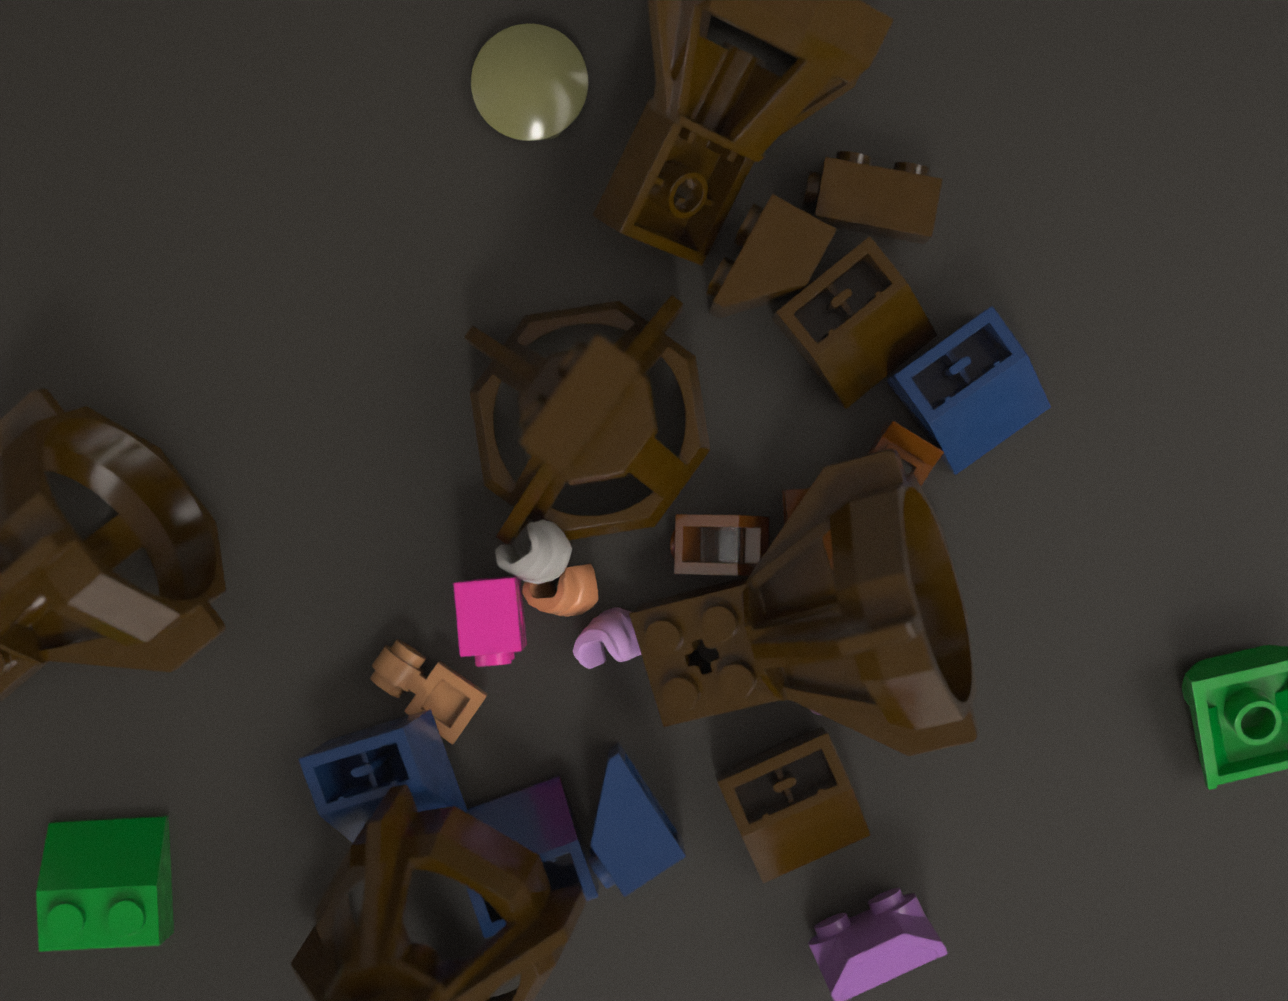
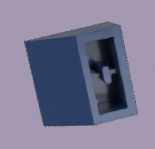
[886,306,1051,475]
[299,709,469,843]
[465,775,599,938]

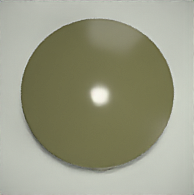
[471,24,588,141]

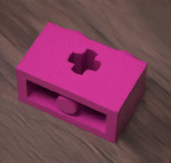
[454,576,527,666]

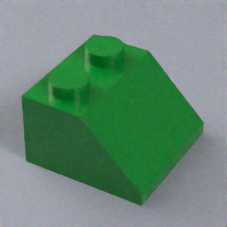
[36,815,174,952]

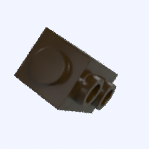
[803,151,943,245]

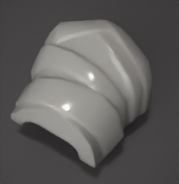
[495,520,572,584]

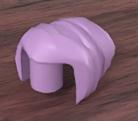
[573,607,641,669]

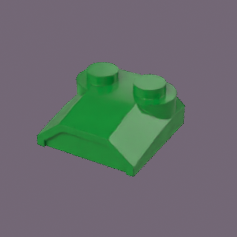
[1182,645,1288,790]

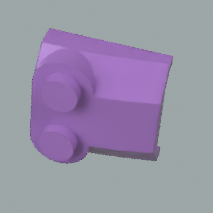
[808,888,948,1001]

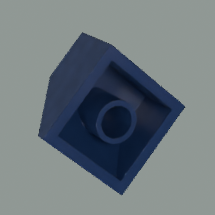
[588,742,686,897]

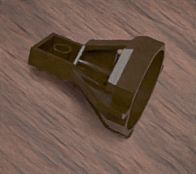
[592,0,894,266]
[464,295,711,545]
[0,388,226,702]
[629,448,979,756]
[290,785,586,1001]

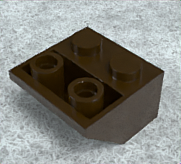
[706,194,837,319]
[771,236,937,409]
[715,726,871,884]

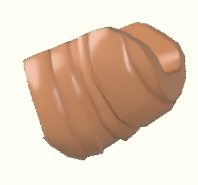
[522,563,599,617]

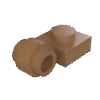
[370,639,488,745]

